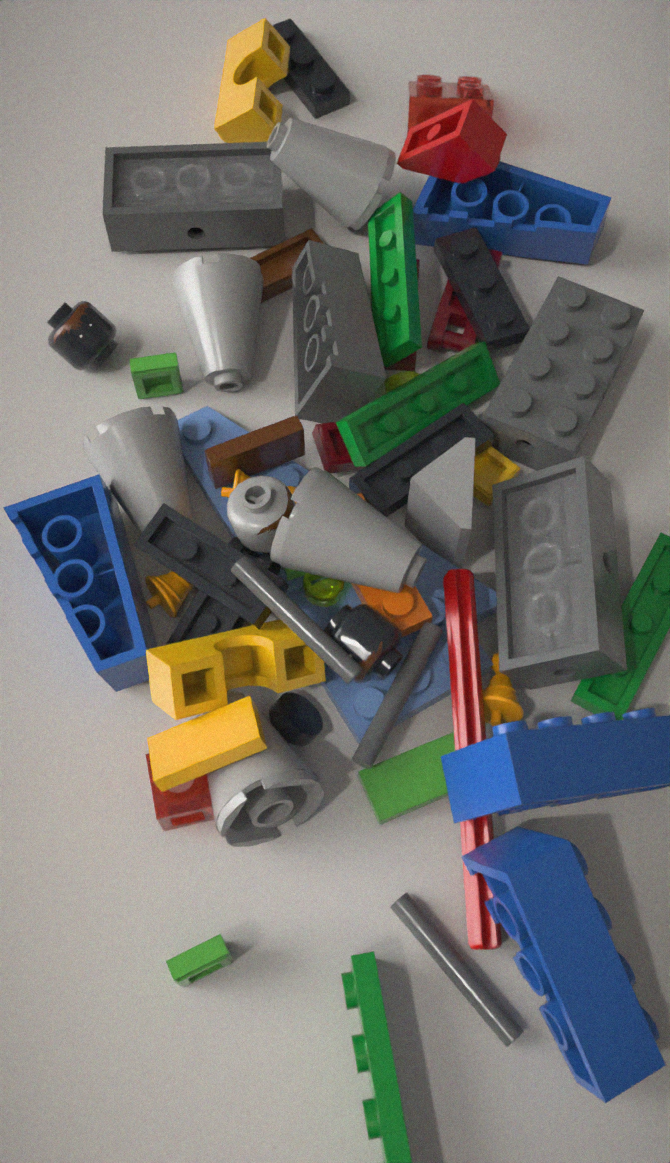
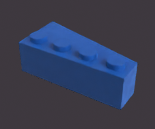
[413,162,611,264]
[3,474,158,692]
[440,708,670,823]
[461,826,666,1103]

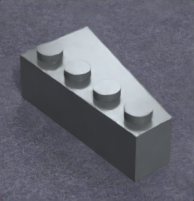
[292,240,386,423]

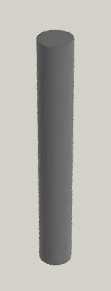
[231,556,363,684]
[352,622,443,769]
[390,893,524,1047]

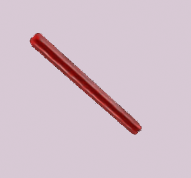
[443,569,502,950]

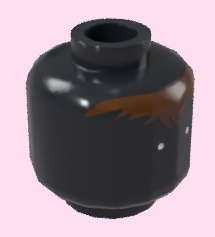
[47,301,118,371]
[324,604,403,683]

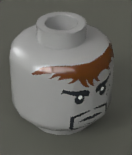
[227,475,296,553]

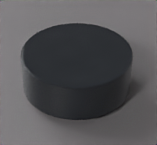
[269,692,323,746]

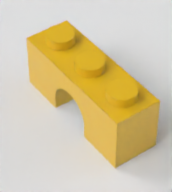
[214,18,290,143]
[146,619,326,720]

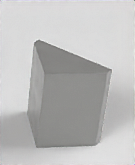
[405,437,475,569]

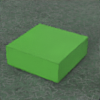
[129,352,184,399]
[166,934,233,988]

